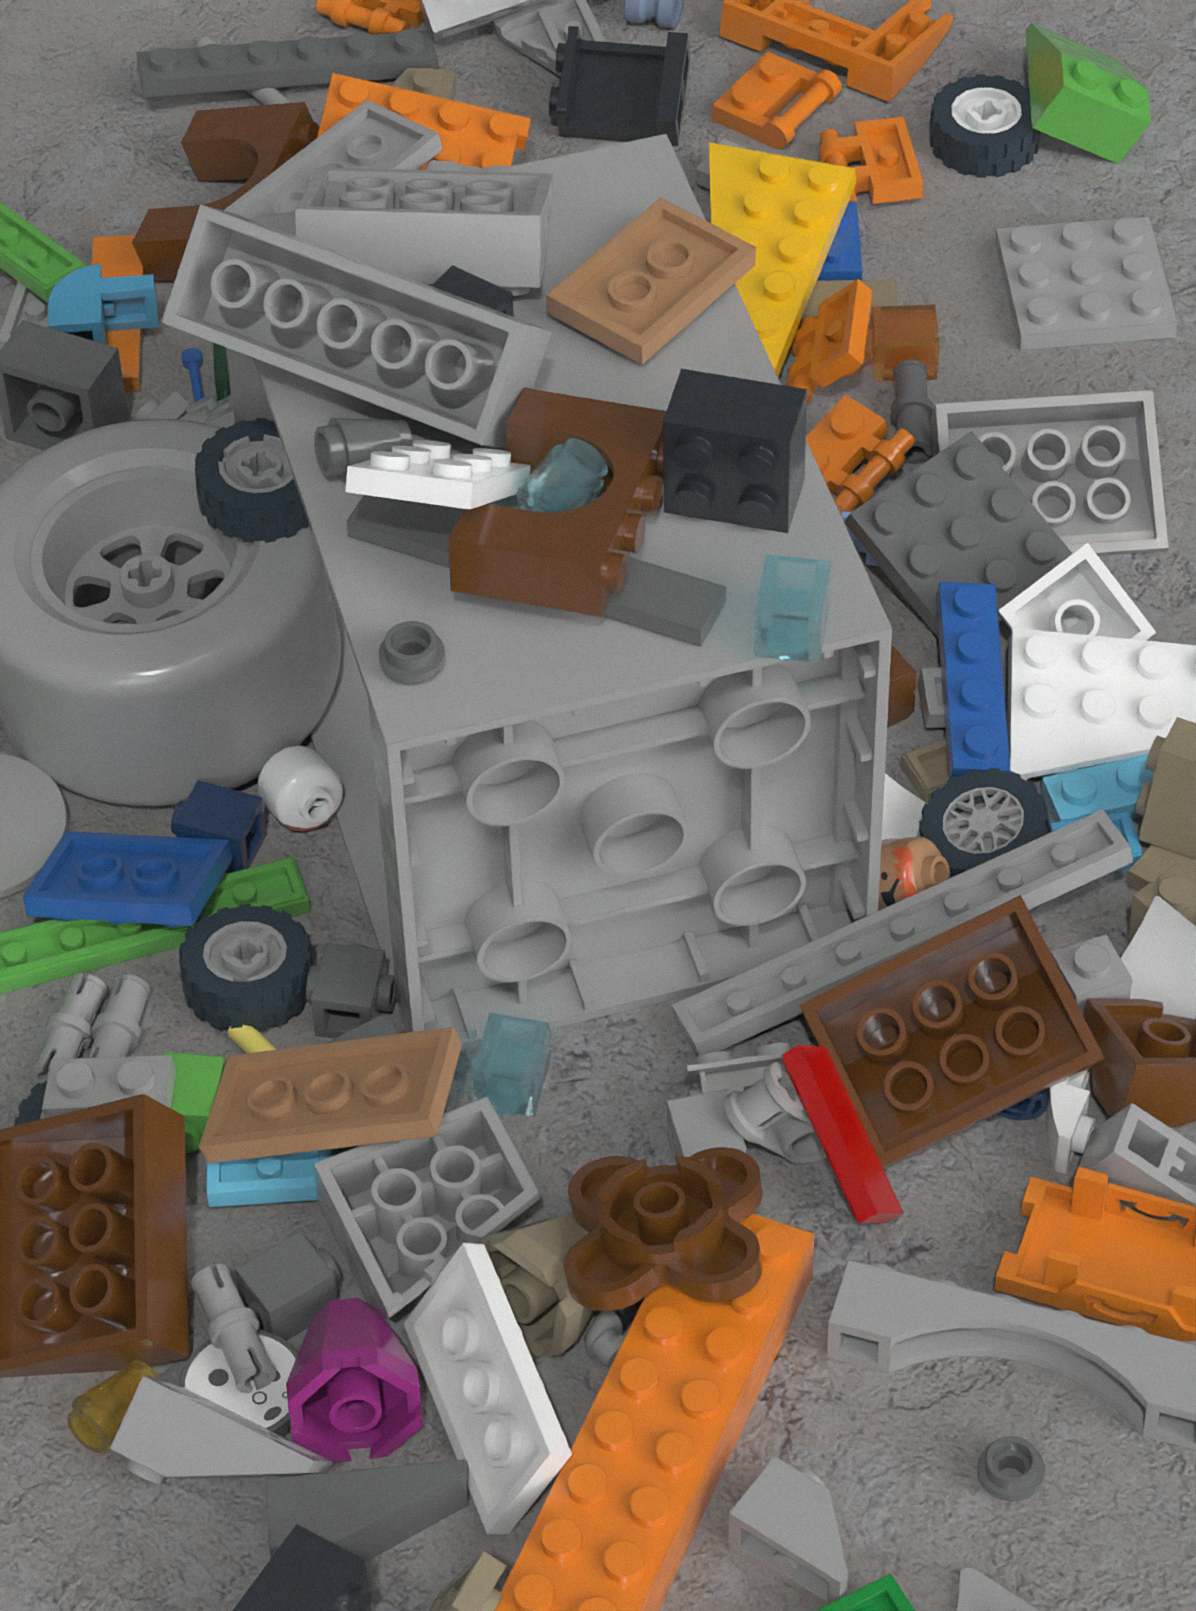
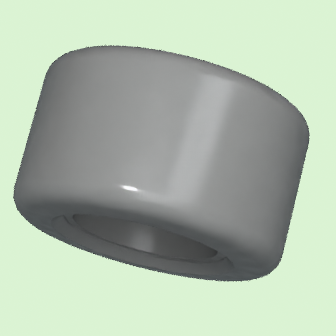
[0,419,341,806]

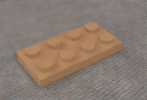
[199,1027,462,1163]

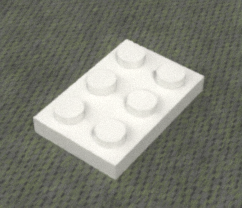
[345,440,531,509]

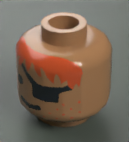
[878,836,950,911]

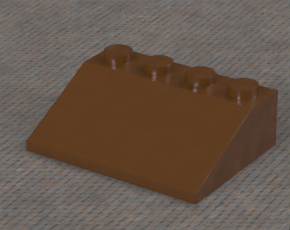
[799,895,1105,1169]
[0,1094,189,1378]

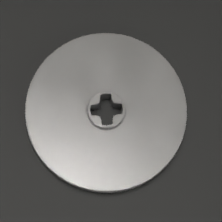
[0,754,68,899]

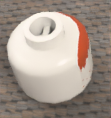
[258,745,343,832]

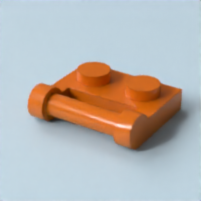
[712,51,842,149]

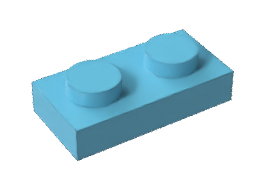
[1041,754,1154,822]
[207,1149,333,1207]

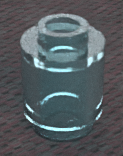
[516,438,608,512]

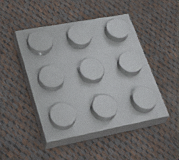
[995,216,1178,350]

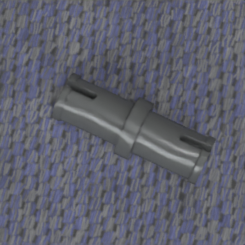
[891,360,933,464]

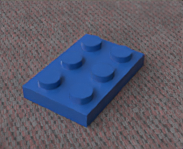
[23,831,233,927]

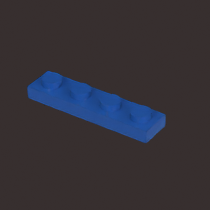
[936,581,1011,779]

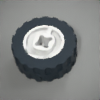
[929,74,1040,178]

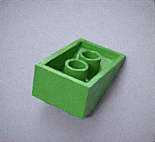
[1026,23,1151,164]

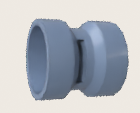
[625,0,683,29]

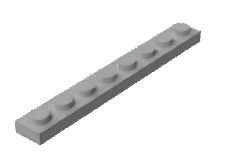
[672,809,1133,1057]

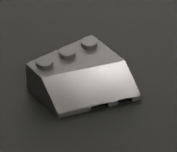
[314,1097,539,1319]

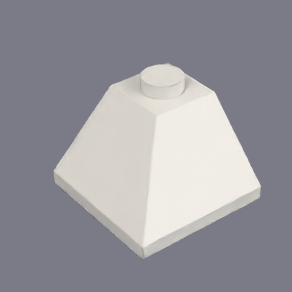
[998,543,1156,640]

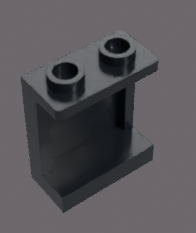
[549,26,690,146]

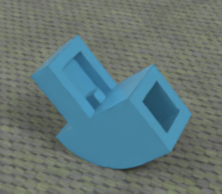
[48,264,159,345]

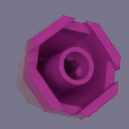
[286,1297,423,1463]

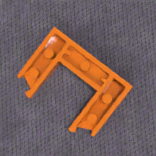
[719,0,953,102]

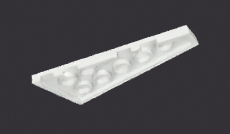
[1007,628,1196,781]

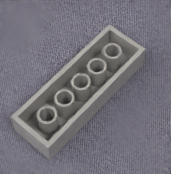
[161,204,552,449]

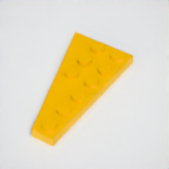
[709,142,856,377]

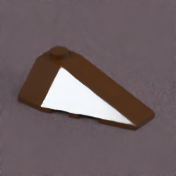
[1084,998,1196,1128]

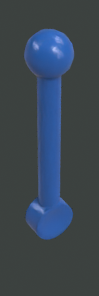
[181,348,204,403]

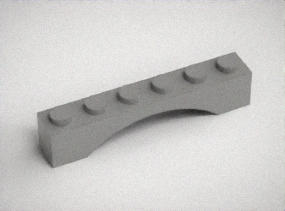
[827,1260,1196,1450]

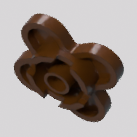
[564,1147,763,1311]

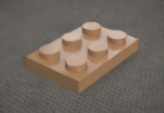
[546,197,756,365]

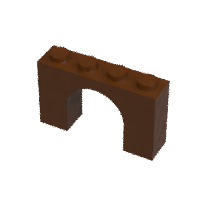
[132,102,320,282]
[448,388,666,617]

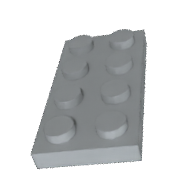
[224,100,443,219]

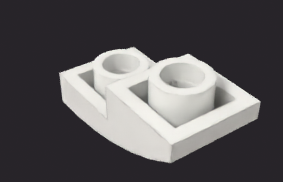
[1046,1067,1096,1175]

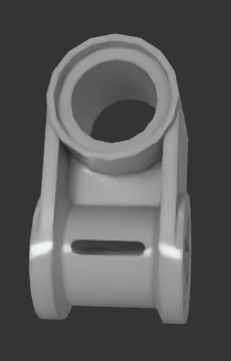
[723,1062,827,1164]

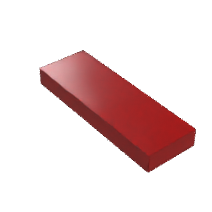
[782,1045,904,1224]

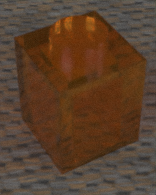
[864,304,939,382]

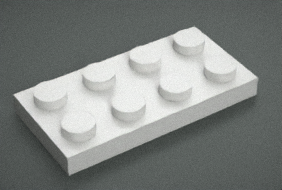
[404,1243,572,1535]

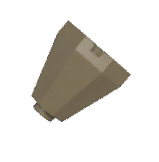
[476,1212,594,1359]

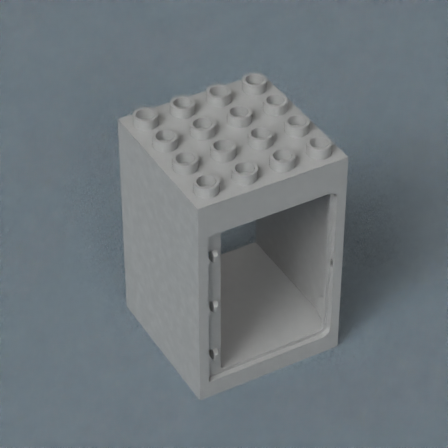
[225,134,892,1051]

